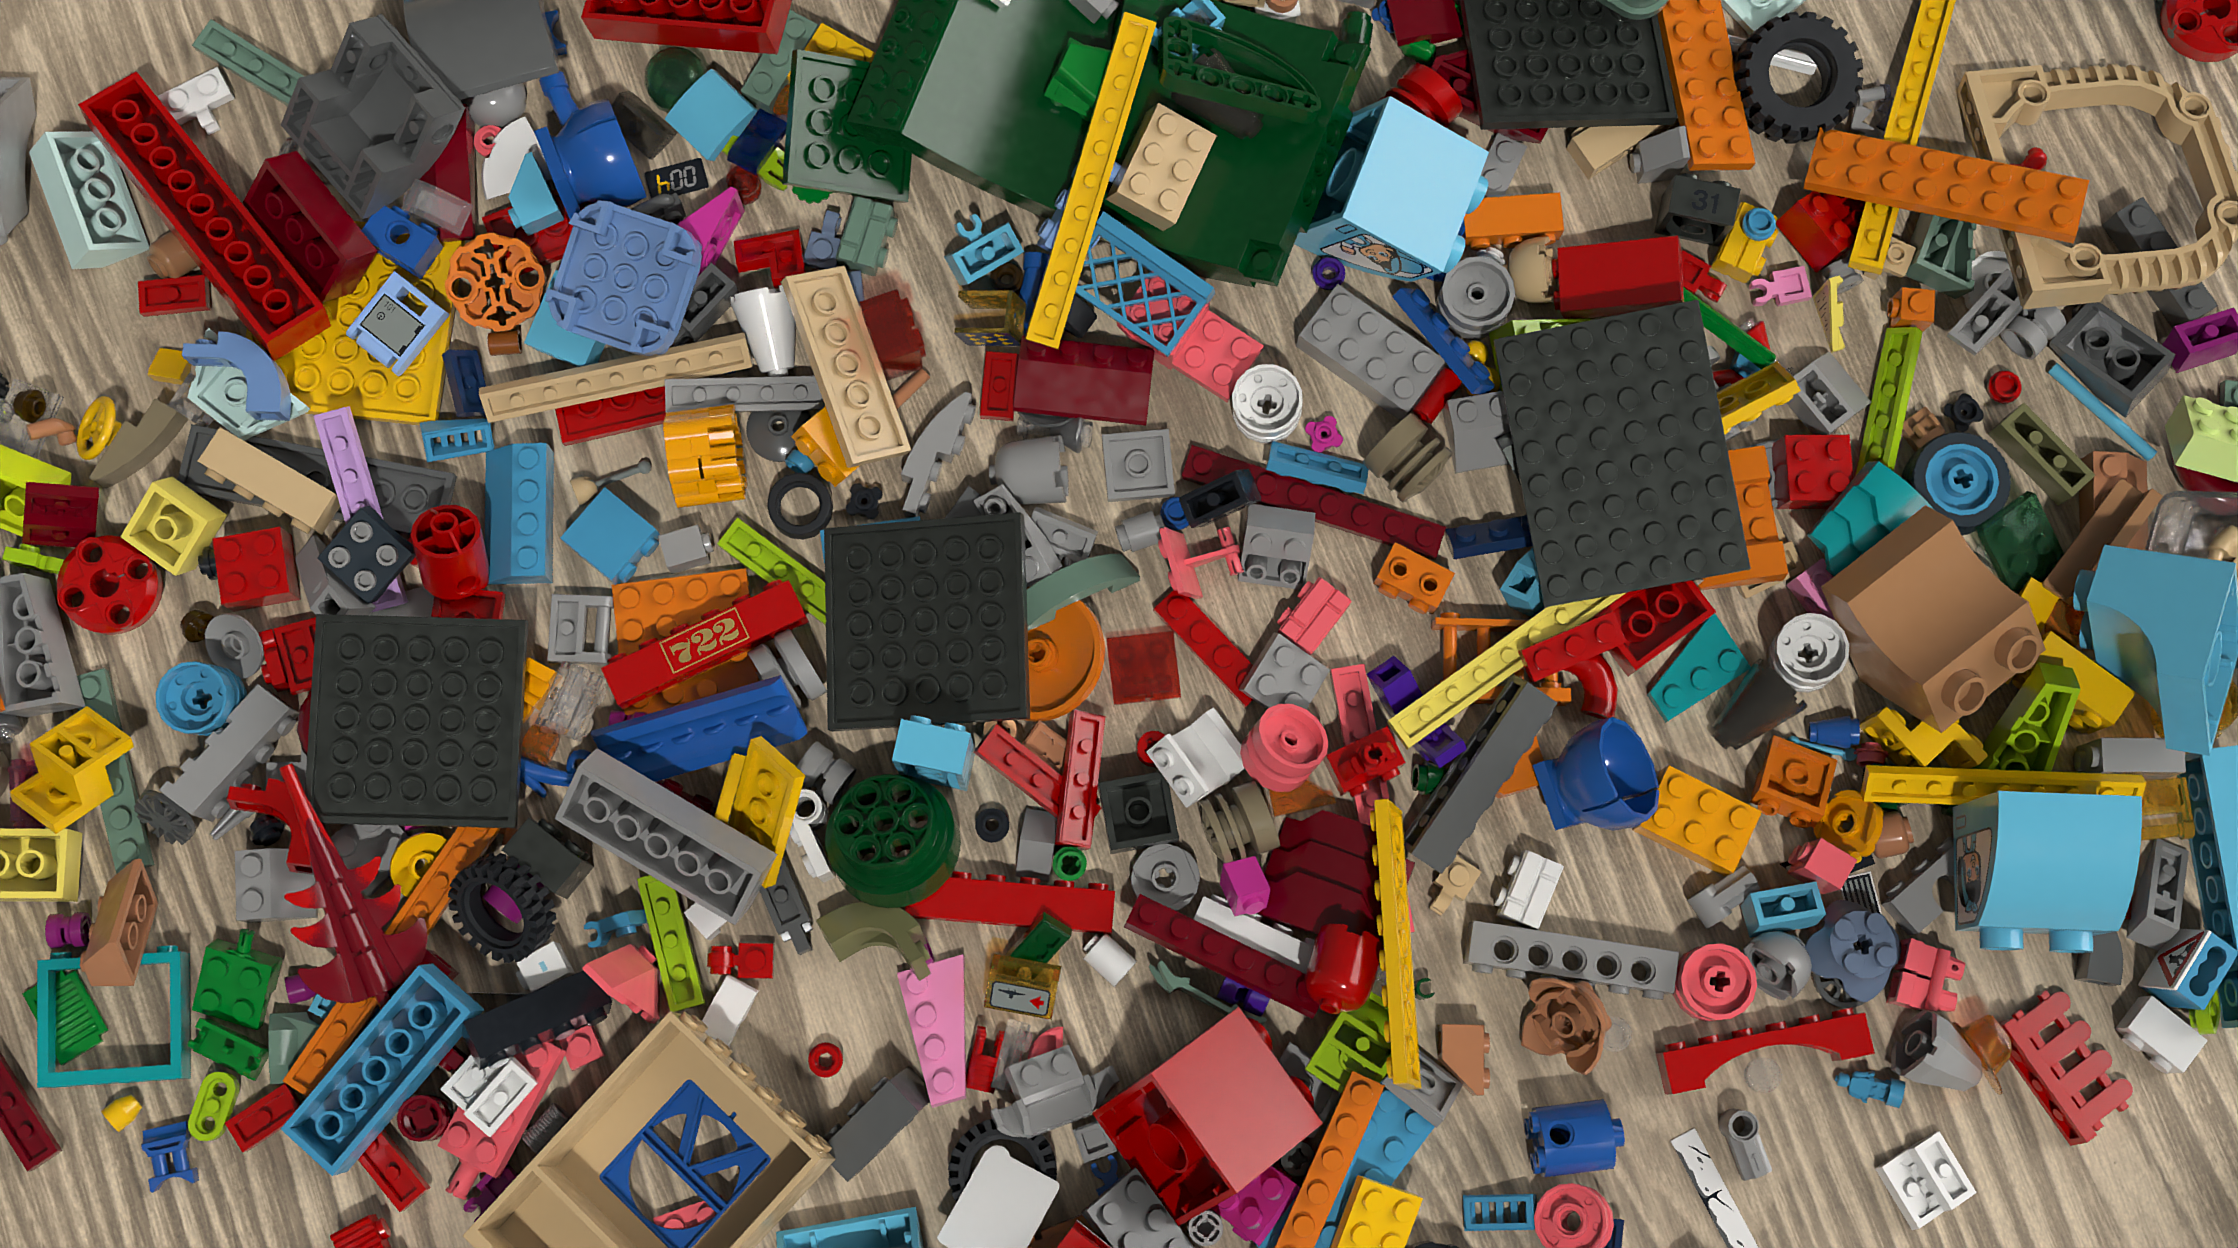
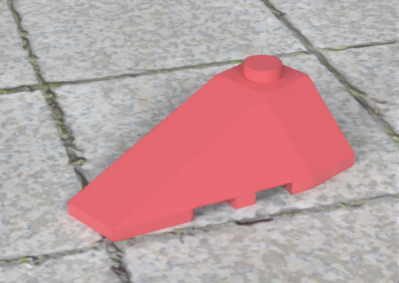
[582,944,660,1024]

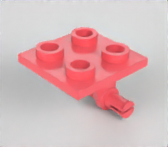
[1158,527,1244,599]

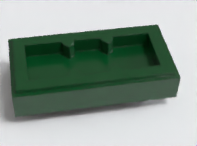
[1003,912,1072,980]

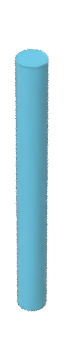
[2047,363,2157,461]

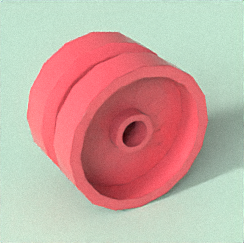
[1240,704,1328,792]
[1672,943,1757,1022]

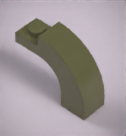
[816,902,931,981]

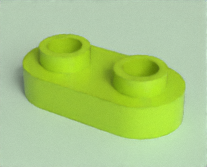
[2189,989,2221,1035]
[188,1072,239,1141]

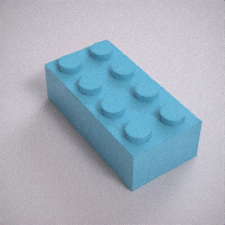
[892,715,975,791]

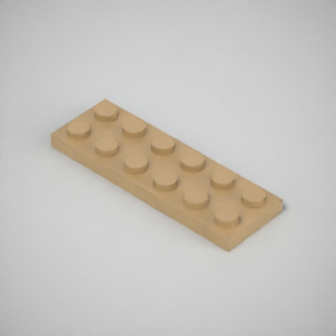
[781,266,911,468]

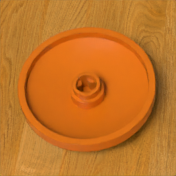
[1021,587,1105,722]

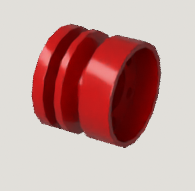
[1378,63,1463,128]

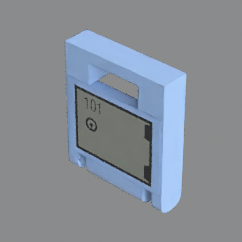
[346,271,450,376]

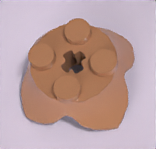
[1521,978,1612,1075]

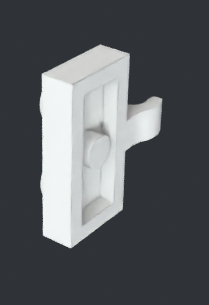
[158,67,235,135]

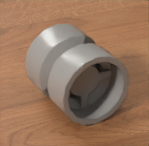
[2001,306,2066,360]
[796,742,857,805]

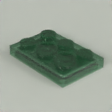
[1975,491,2064,594]

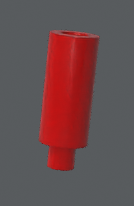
[1412,367,1462,424]

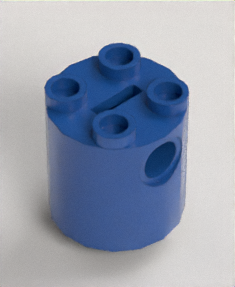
[1524,1099,1625,1177]

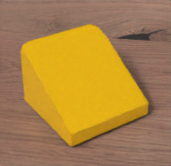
[148,348,191,386]

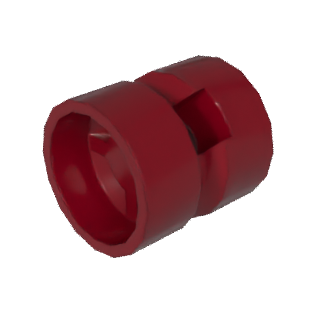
[397,1095,453,1142]

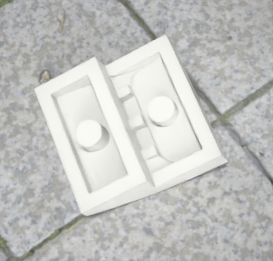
[440,1055,539,1137]
[1875,1131,1977,1230]

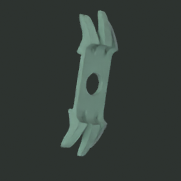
[1149,960,1268,1031]

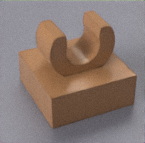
[1901,406,1946,452]

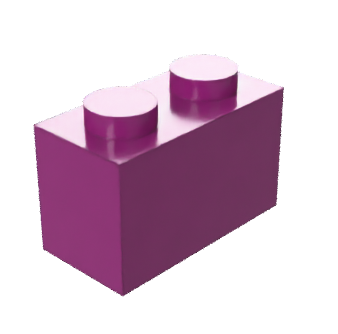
[2162,307,2238,373]

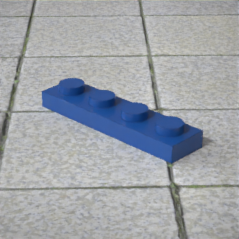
[1392,288,1495,394]

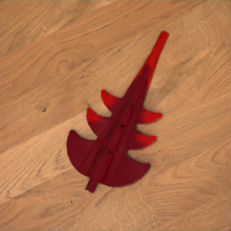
[279,763,428,1010]

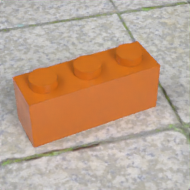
[1462,192,1564,250]

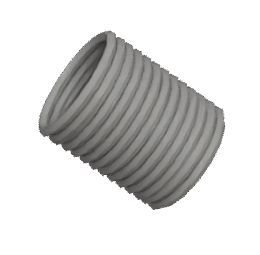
[522,1103,572,1154]

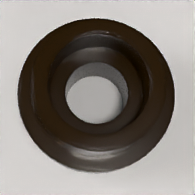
[990,262,1023,293]
[13,389,46,423]
[180,609,214,642]

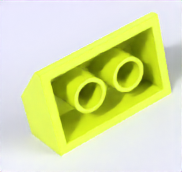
[0,445,71,546]

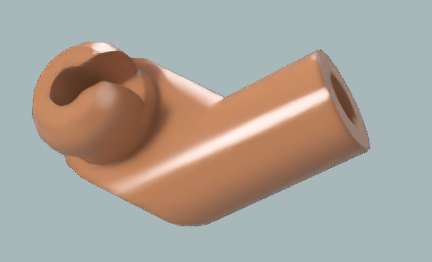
[26,418,77,446]

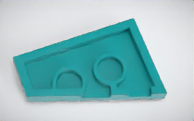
[1647,614,1752,723]

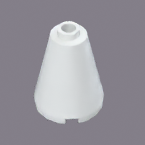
[729,285,796,377]

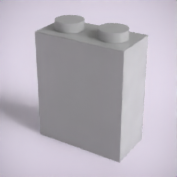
[2073,738,2186,781]

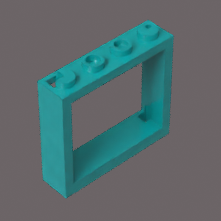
[37,945,191,1088]

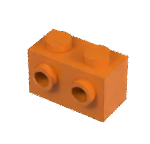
[1373,542,1455,614]

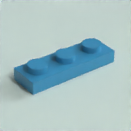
[1266,441,1369,494]

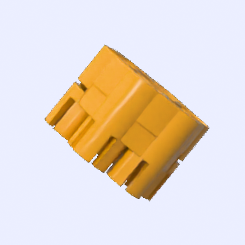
[663,404,747,508]

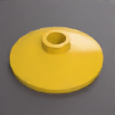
[390,832,448,898]

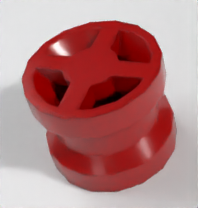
[1137,731,1165,768]

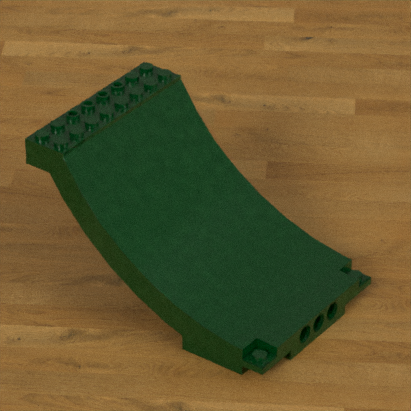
[846,0,1371,288]

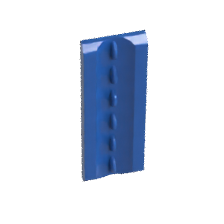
[590,675,808,782]

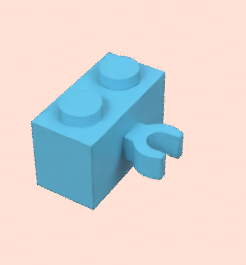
[944,214,1024,286]

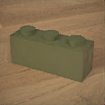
[1988,403,2095,506]

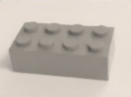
[1296,284,1445,421]

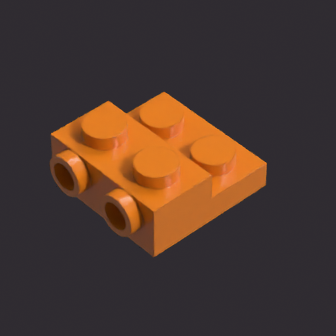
[1750,735,1838,828]

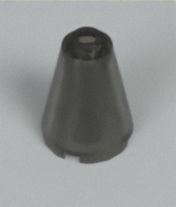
[1171,48,1264,140]
[1711,658,1808,751]

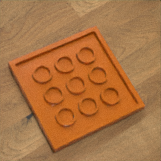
[612,568,760,715]

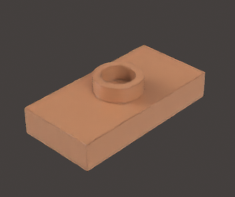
[1021,721,1067,776]

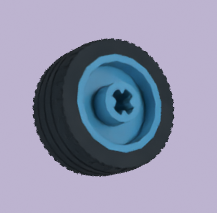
[1901,432,2011,535]

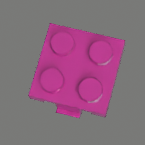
[1211,1166,1300,1246]

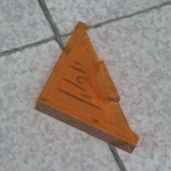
[1267,780,1336,817]

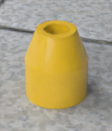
[101,1094,142,1132]

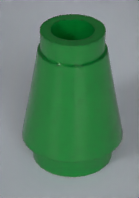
[1053,847,1087,881]

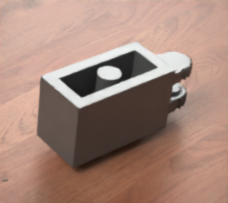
[669,263,739,348]

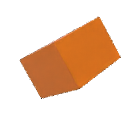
[1495,736,1544,799]

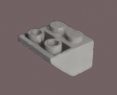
[1787,352,1872,435]
[1238,504,1315,590]

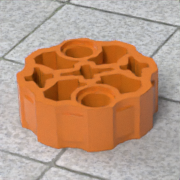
[445,233,547,332]

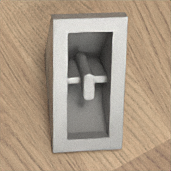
[1015,808,1058,882]

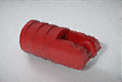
[966,1025,1007,1094]

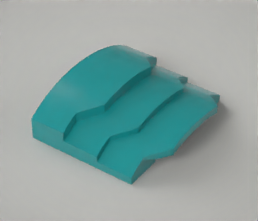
[1807,461,1935,576]

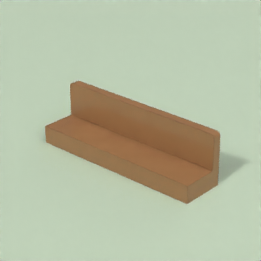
[2042,479,2163,608]

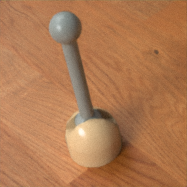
[570,461,651,506]

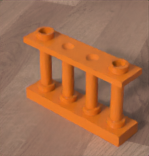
[1431,612,1571,706]

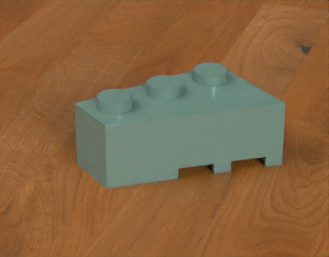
[1905,213,1977,299]

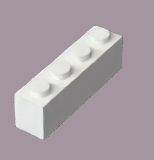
[1193,894,1315,974]

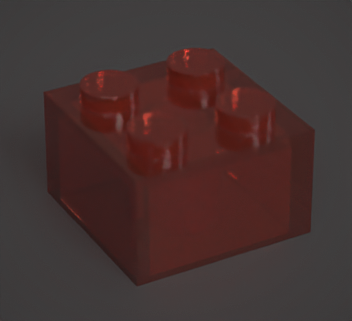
[859,289,926,381]

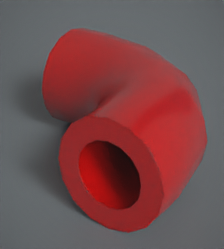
[1564,654,1618,719]

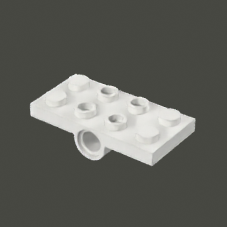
[790,789,836,883]

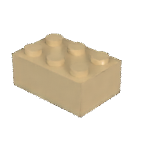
[1106,103,1217,231]

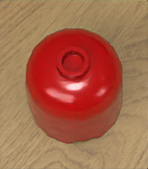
[1305,924,1384,1014]

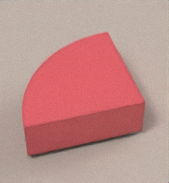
[1028,1027,1063,1059]

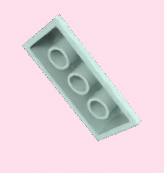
[29,131,149,269]

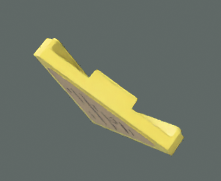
[1813,275,1845,353]

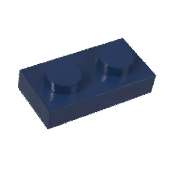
[442,350,486,417]

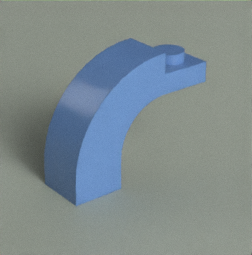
[182,331,291,421]

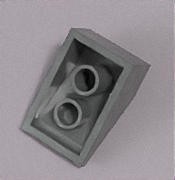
[2049,302,2175,418]

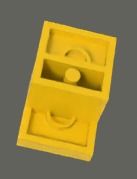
[9,706,134,834]
[1859,707,1988,769]

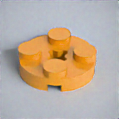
[1814,790,1883,859]

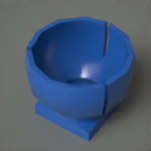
[534,98,647,219]
[1533,717,1659,831]

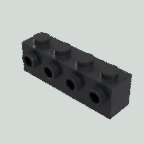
[462,970,612,1071]

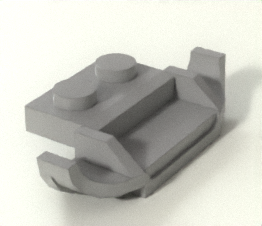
[990,1045,1119,1139]

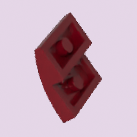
[1387,0,1463,47]
[22,482,99,548]

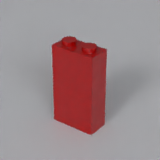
[1552,236,1684,319]

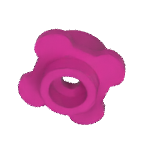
[1305,416,1343,453]

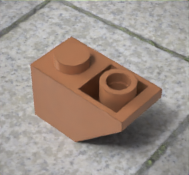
[1438,1024,1490,1096]

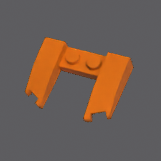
[1697,445,1788,590]

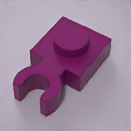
[463,1163,518,1222]

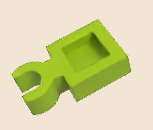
[2,544,64,575]

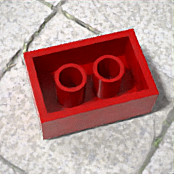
[1592,580,1716,677]

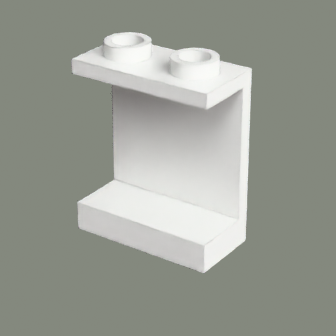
[1146,707,1245,808]

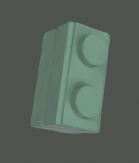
[836,196,898,276]

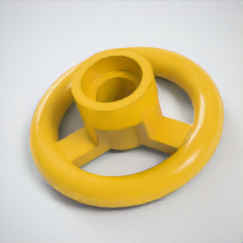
[76,396,123,460]

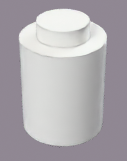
[1083,933,1137,987]

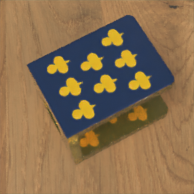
[954,290,1026,346]

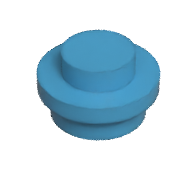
[1742,208,1776,241]

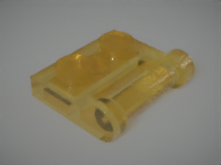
[2141,777,2195,841]

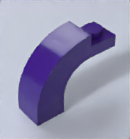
[1366,655,1467,768]

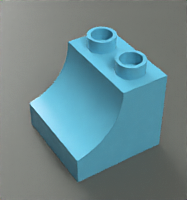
[2073,545,2238,756]

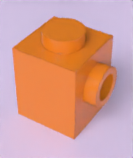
[1887,287,1935,332]

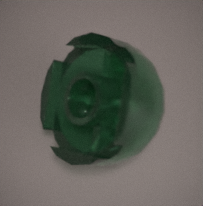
[644,47,708,113]

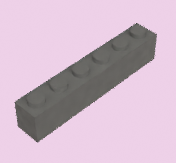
[1404,674,1557,874]

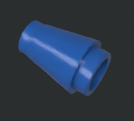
[1809,715,1860,749]

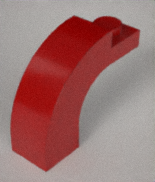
[227,778,326,875]

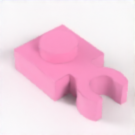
[1749,266,1812,307]

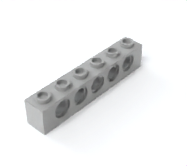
[1463,921,1679,1000]

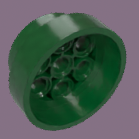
[825,774,961,908]

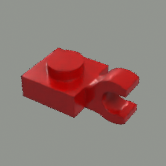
[1681,250,1727,303]

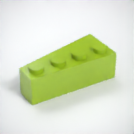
[1970,662,2081,772]

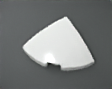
[481,117,552,200]

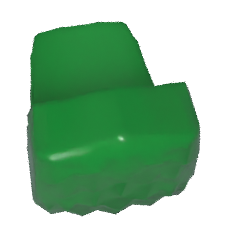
[1397,40,1436,66]

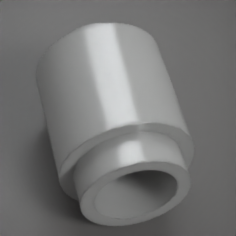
[1115,510,1165,552]

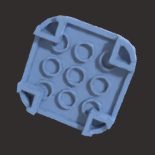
[545,200,702,356]

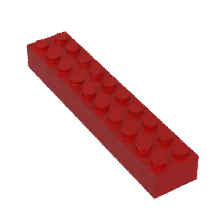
[78,71,331,361]

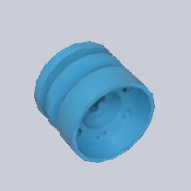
[155,661,247,736]

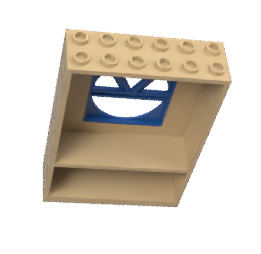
[463,1011,835,1248]

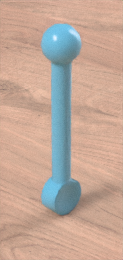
[1787,736,1857,762]

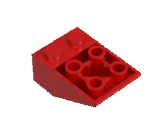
[1776,191,1866,273]

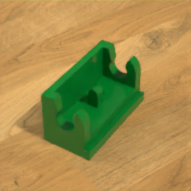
[187,1018,269,1081]

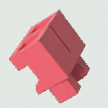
[1886,938,1966,1012]

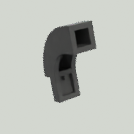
[2075,932,2123,987]

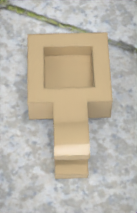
[1429,855,1482,916]

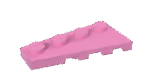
[897,954,966,1108]

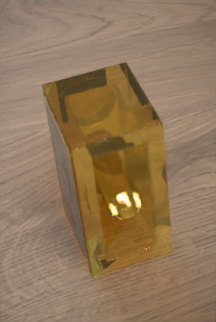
[984,954,1062,1020]

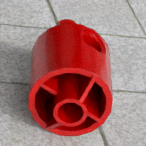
[411,505,489,604]

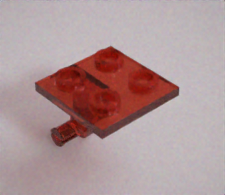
[1106,631,1181,705]

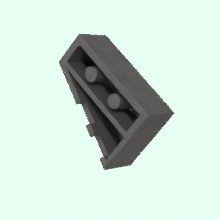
[823,1066,930,1182]

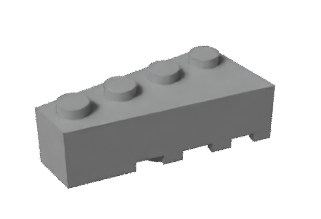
[0,573,86,717]
[159,684,299,822]

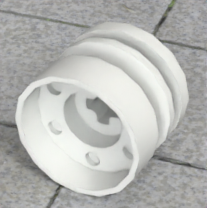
[1232,364,1302,443]
[1768,613,1849,693]

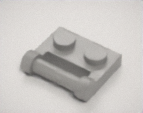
[547,594,614,666]

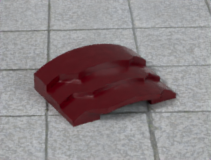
[1256,810,1415,945]

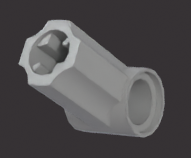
[1687,866,1761,929]
[1718,1109,1772,1181]

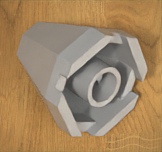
[1891,1009,1982,1091]

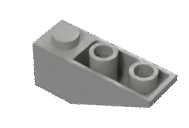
[974,484,1063,588]
[295,535,376,615]

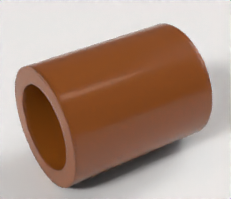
[487,330,522,356]

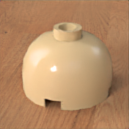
[1503,236,1556,304]

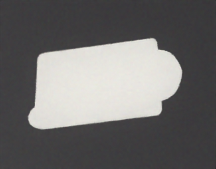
[937,1145,1059,1248]

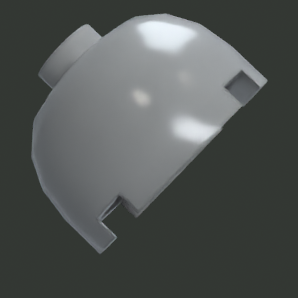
[460,83,527,129]
[1741,931,1812,1000]

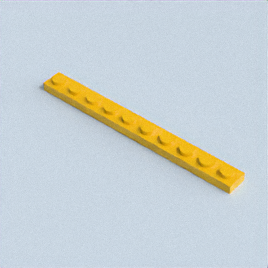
[1848,0,1956,275]
[1024,12,1157,349]

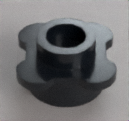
[1943,393,1984,432]
[846,483,883,519]

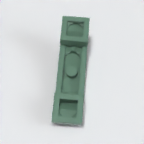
[1027,554,1140,631]

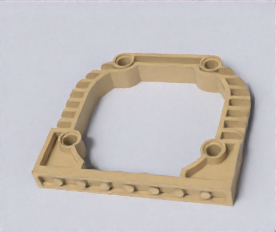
[1956,64,2238,310]

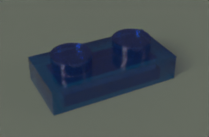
[727,108,787,175]

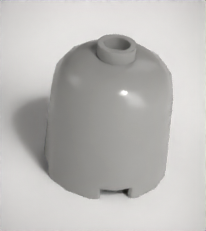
[989,435,1069,505]

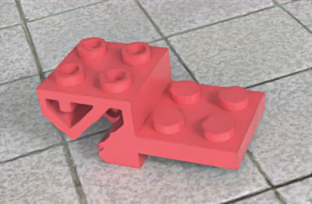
[1117,271,1264,402]

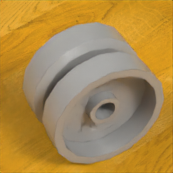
[1436,256,1515,340]
[747,628,827,709]

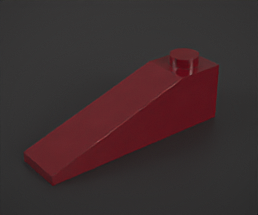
[418,104,475,242]

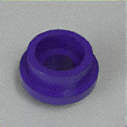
[1312,257,1346,290]

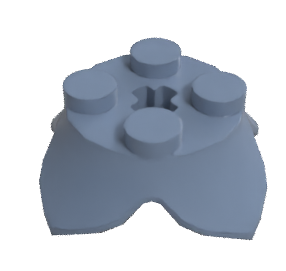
[1805,900,1901,1003]

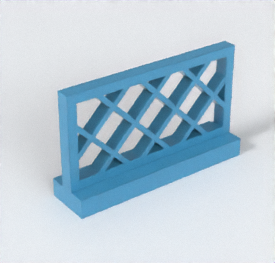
[1075,212,1215,357]

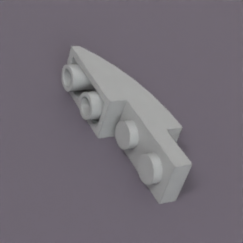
[901,392,976,518]

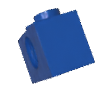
[361,205,443,279]

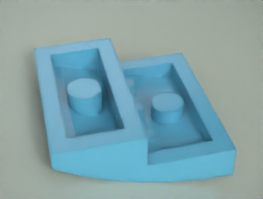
[665,69,758,161]

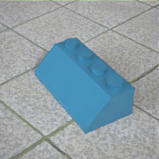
[484,443,554,585]

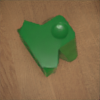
[1044,38,1112,122]

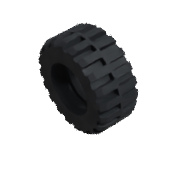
[1733,11,1864,144]

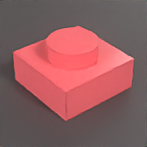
[559,1025,606,1071]

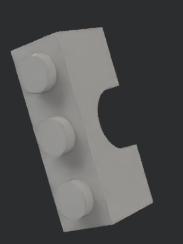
[1881,836,1954,936]

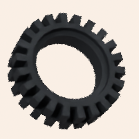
[448,853,556,963]
[948,1119,1057,1202]

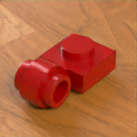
[707,943,775,979]

